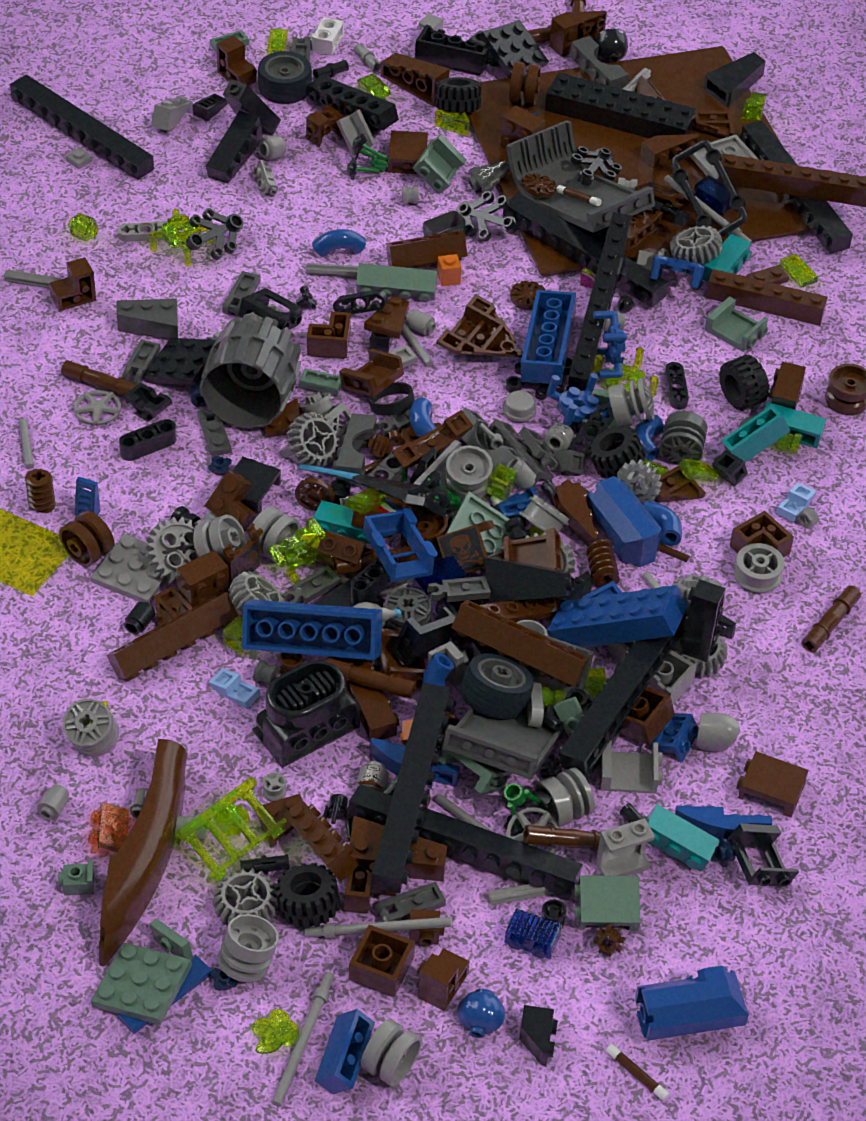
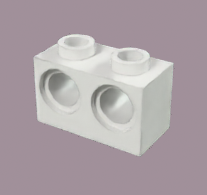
[310,17,344,55]

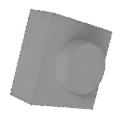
[66,147,93,169]
[390,345,417,368]

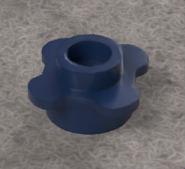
[208,456,232,475]
[714,838,736,867]
[211,968,238,991]

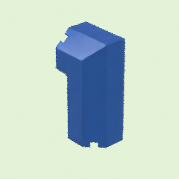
[586,476,662,567]
[635,966,749,1041]

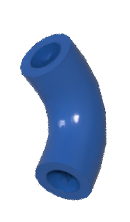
[312,229,366,257]
[409,398,437,438]
[635,415,664,463]
[644,500,682,546]
[423,653,457,712]

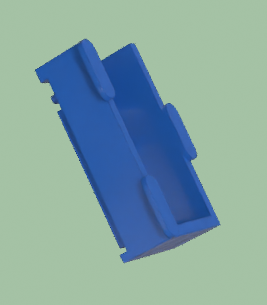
[363,508,437,582]

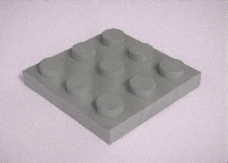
[689,135,758,187]
[91,534,175,603]

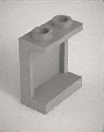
[596,818,654,876]

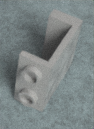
[600,740,663,794]

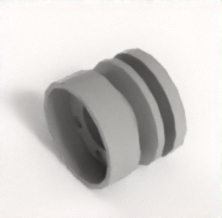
[609,378,654,427]
[63,699,119,757]
[535,768,595,828]
[217,914,279,982]

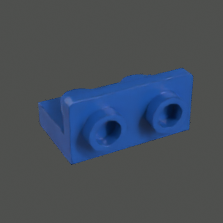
[651,713,699,762]

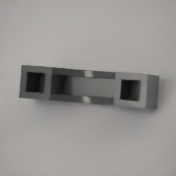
[570,36,629,89]
[459,408,526,481]
[333,413,377,484]

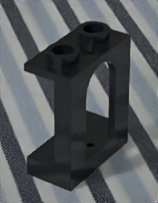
[238,288,303,330]
[728,824,799,887]

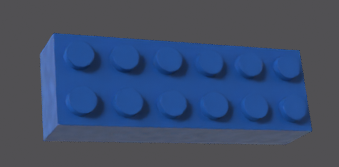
[521,290,576,385]
[547,585,688,648]
[242,599,382,660]

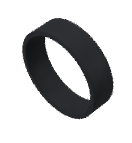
[368,382,415,416]

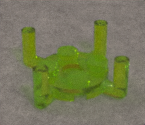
[149,208,215,266]
[594,347,659,397]
[269,517,334,584]

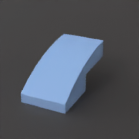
[776,483,817,522]
[208,668,261,709]

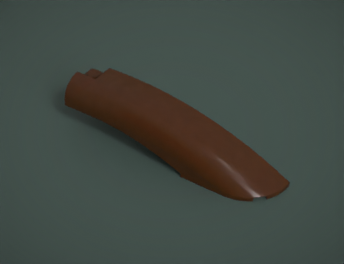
[99,738,188,966]

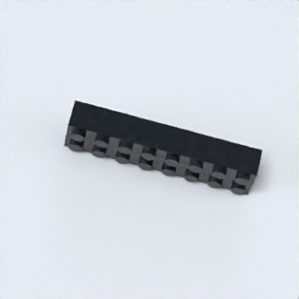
[545,72,696,138]

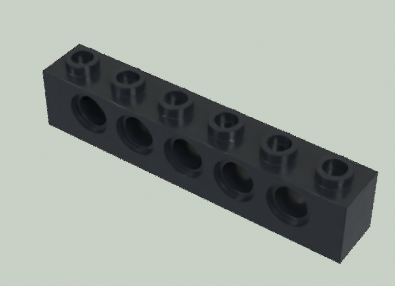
[307,75,399,131]

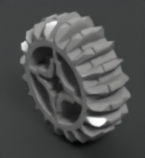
[670,225,723,264]
[286,412,341,467]
[228,571,285,613]
[672,630,728,679]
[213,868,279,924]

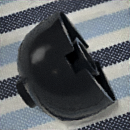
[593,28,628,63]

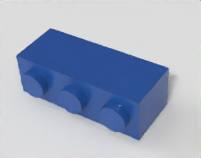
[315,1009,375,1094]

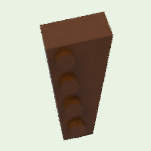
[380,53,450,107]
[349,816,447,882]

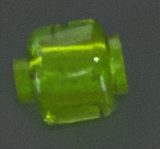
[68,213,99,241]

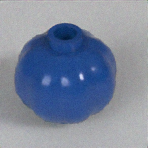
[457,989,505,1038]

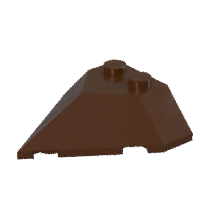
[436,294,523,358]

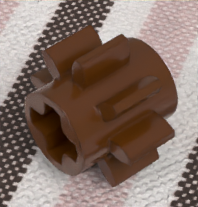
[367,434,394,459]
[593,924,626,957]

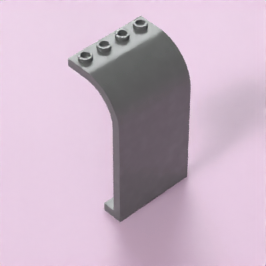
[506,120,655,233]
[442,633,594,780]

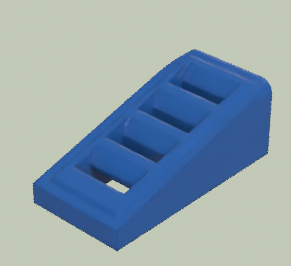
[74,476,101,516]

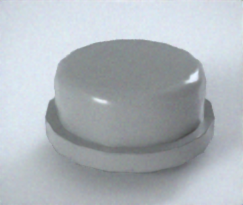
[503,391,537,422]
[299,392,333,414]

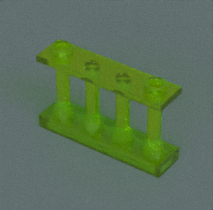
[173,776,287,884]

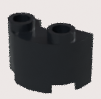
[124,382,172,421]

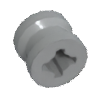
[402,185,418,205]
[262,772,286,802]

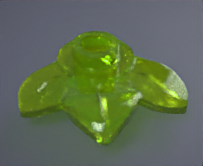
[250,1009,299,1054]

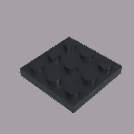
[480,20,549,78]
[142,337,216,386]

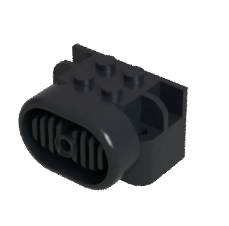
[252,661,360,768]

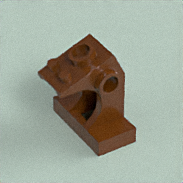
[305,105,347,147]

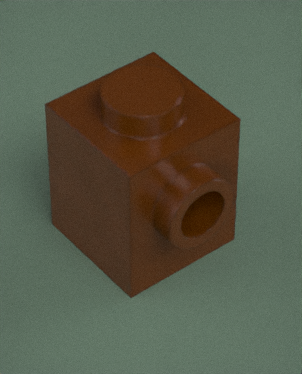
[409,909,444,946]

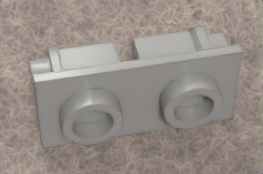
[253,160,278,198]

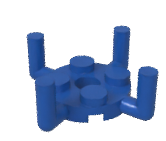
[649,255,705,288]
[593,310,628,379]
[546,373,611,426]

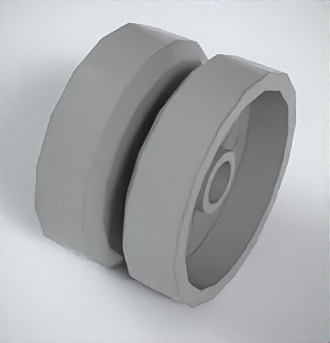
[445,445,493,500]
[247,506,300,562]
[193,514,247,564]
[361,1018,422,1087]

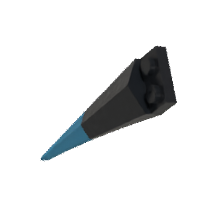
[298,464,447,518]

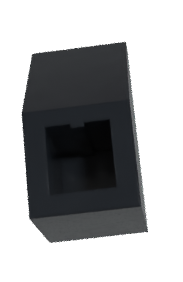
[519,1005,558,1066]

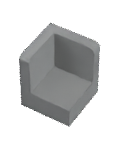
[418,13,444,31]
[635,250,662,271]

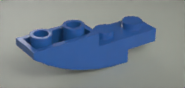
[370,738,460,789]
[675,805,772,842]

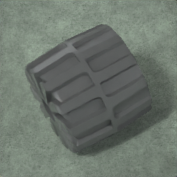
[200,314,301,429]

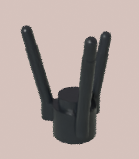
[323,794,352,841]

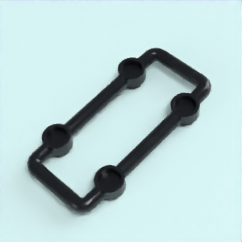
[671,140,748,237]

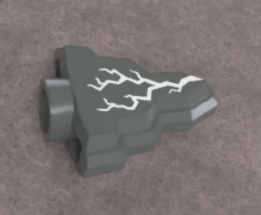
[468,161,511,193]

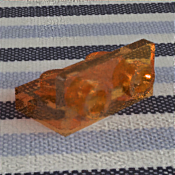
[88,802,130,854]

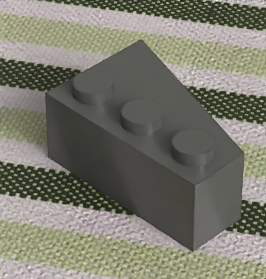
[116,299,178,339]

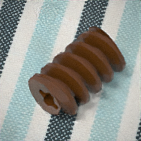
[25,469,56,513]
[586,540,620,588]

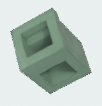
[58,860,94,896]

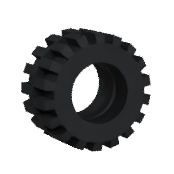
[435,77,482,113]
[719,354,770,411]
[588,425,646,479]
[275,863,340,929]

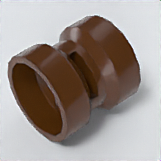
[280,652,302,675]

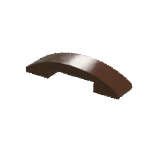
[392,410,473,469]

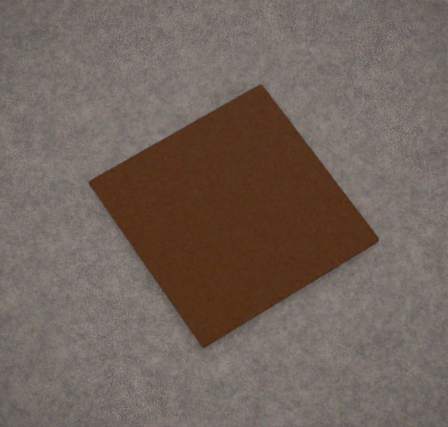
[466,46,811,276]

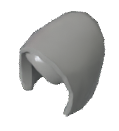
[696,712,741,752]

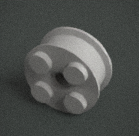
[519,494,569,533]
[734,543,785,593]

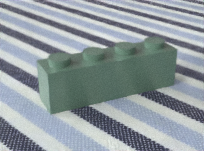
[356,263,437,301]

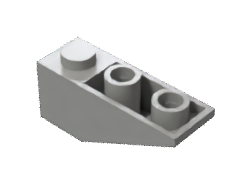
[151,96,193,131]

